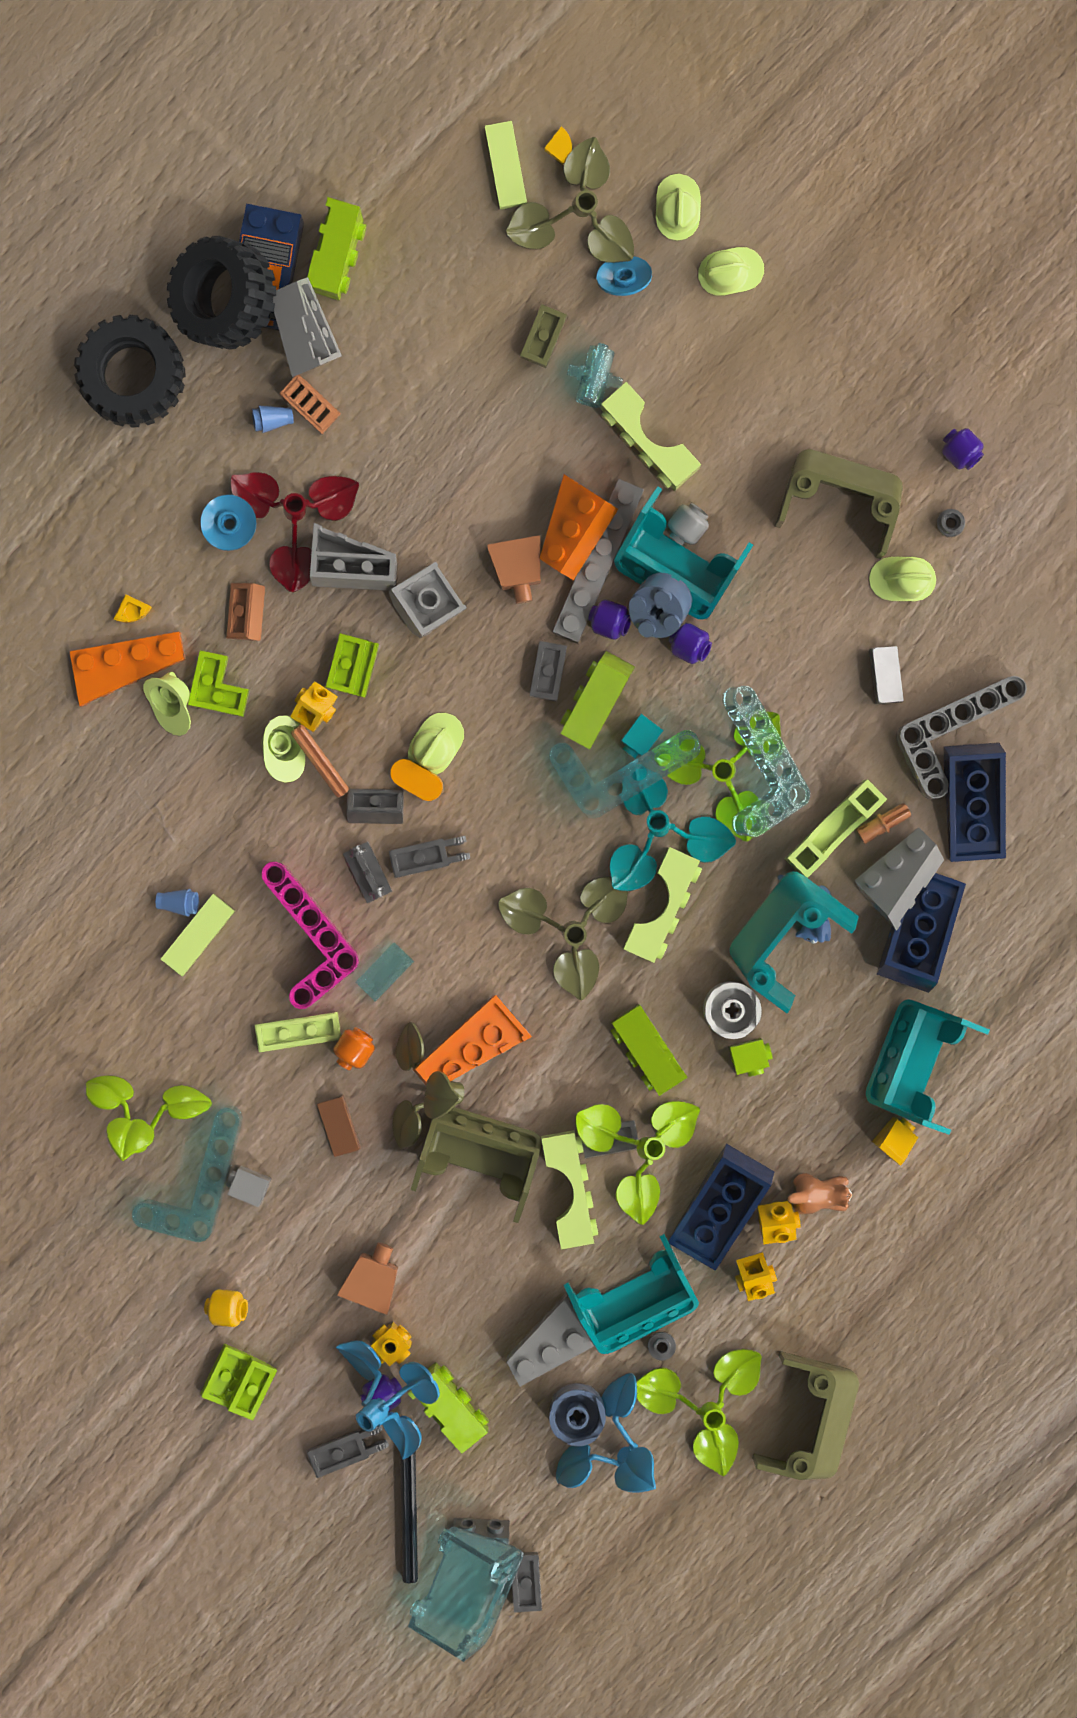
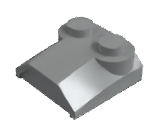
[389,562,467,638]

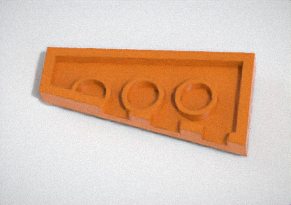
[70,632,185,707]
[413,995,532,1085]

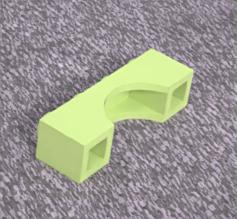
[601,382,701,491]
[784,779,887,878]
[623,847,702,963]
[541,1130,598,1249]

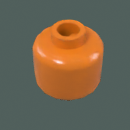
[333,1027,375,1071]

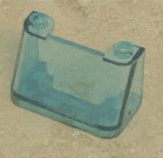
[408,1526,524,1662]

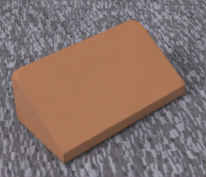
[226,583,265,641]
[317,1095,361,1157]

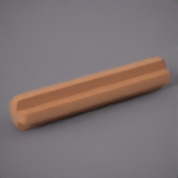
[291,725,349,798]

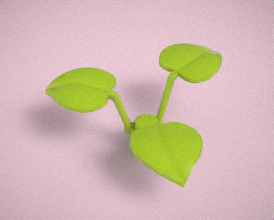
[655,712,781,842]
[85,1076,212,1161]
[575,1101,700,1225]
[636,1349,762,1477]

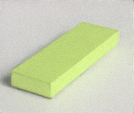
[485,121,527,210]
[161,894,235,976]
[255,1012,341,1052]

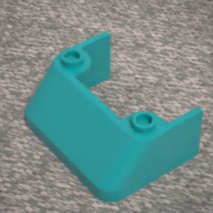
[614,486,753,620]
[730,872,859,1014]
[866,999,990,1135]
[564,1234,699,1354]

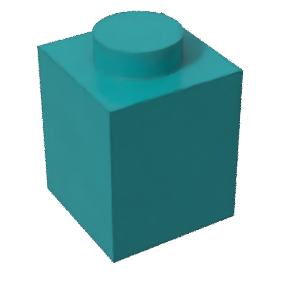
[621,714,664,759]

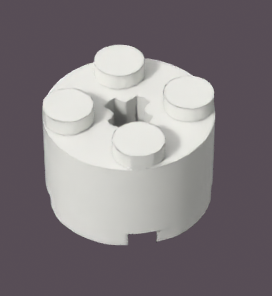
[703,981,762,1039]

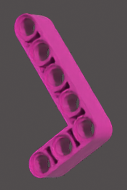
[261,862,360,1009]

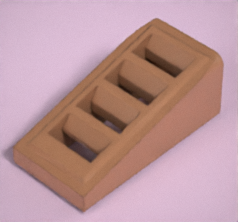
[280,375,341,435]

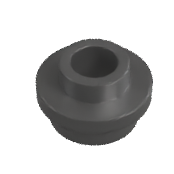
[937,509,965,537]
[648,1332,676,1361]

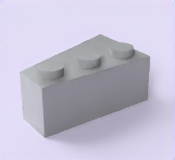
[273,277,342,377]
[310,523,397,591]
[854,827,944,931]
[506,1292,594,1387]

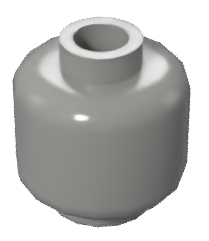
[668,503,709,546]

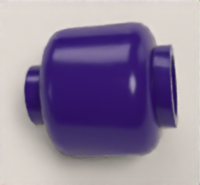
[942,428,984,470]
[588,600,632,640]
[669,623,712,664]
[360,1374,402,1412]

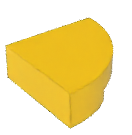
[544,126,572,166]
[114,594,152,623]

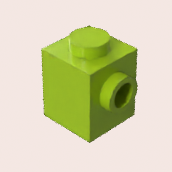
[728,1038,773,1077]

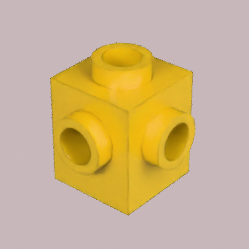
[290,681,338,732]
[758,1201,801,1245]
[735,1252,777,1301]
[371,1321,412,1367]

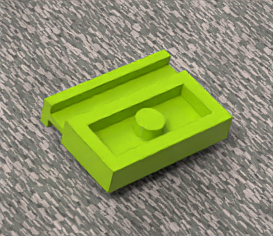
[326,633,379,698]

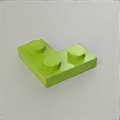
[188,650,250,717]

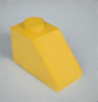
[872,1117,918,1166]

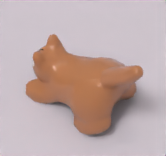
[787,1173,852,1214]

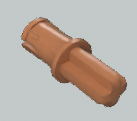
[856,803,911,844]

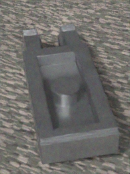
[389,836,471,878]
[307,1426,389,1478]

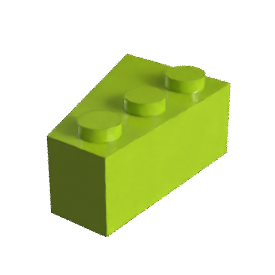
[307,197,367,301]
[560,651,635,749]
[610,1004,688,1096]
[408,1362,489,1454]

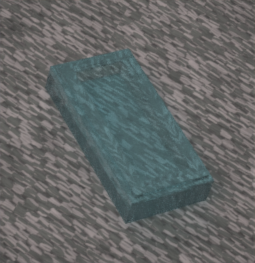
[355,942,414,1002]

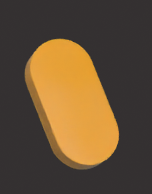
[391,759,443,801]

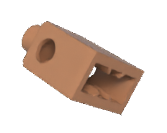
[487,535,541,604]
[337,1242,398,1315]

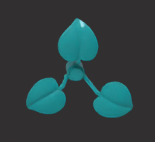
[610,764,736,891]

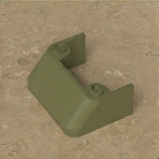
[775,449,903,559]
[411,1107,542,1223]
[752,1351,859,1480]

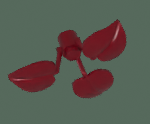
[231,472,359,593]

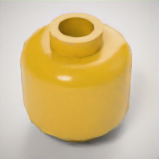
[204,1289,248,1327]

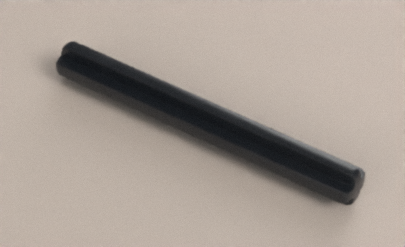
[400,1451,418,1584]

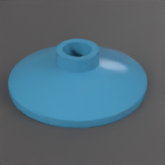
[597,256,652,296]
[200,495,257,551]

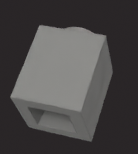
[226,1166,272,1207]

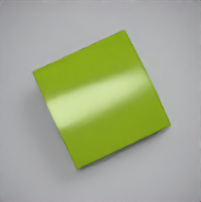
[200,1344,277,1421]

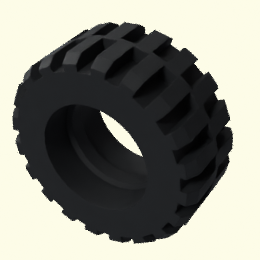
[167,236,276,350]
[74,314,186,428]

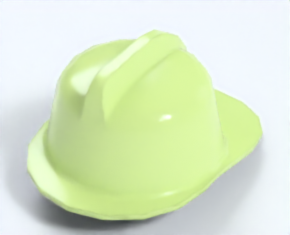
[656,174,701,241]
[698,247,764,296]
[869,557,936,601]
[143,672,191,736]
[408,713,464,775]
[261,715,305,783]

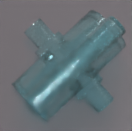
[567,343,623,408]

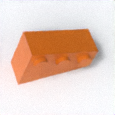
[539,474,619,580]

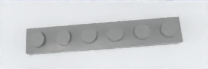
[553,479,644,643]

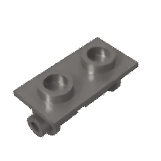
[343,842,392,904]
[453,1518,510,1549]

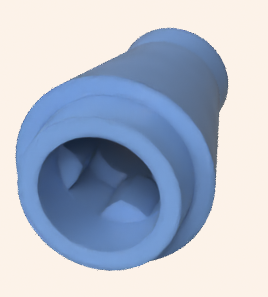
[252,405,294,433]
[155,889,199,917]

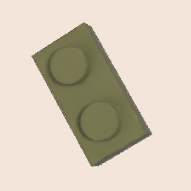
[520,304,567,368]

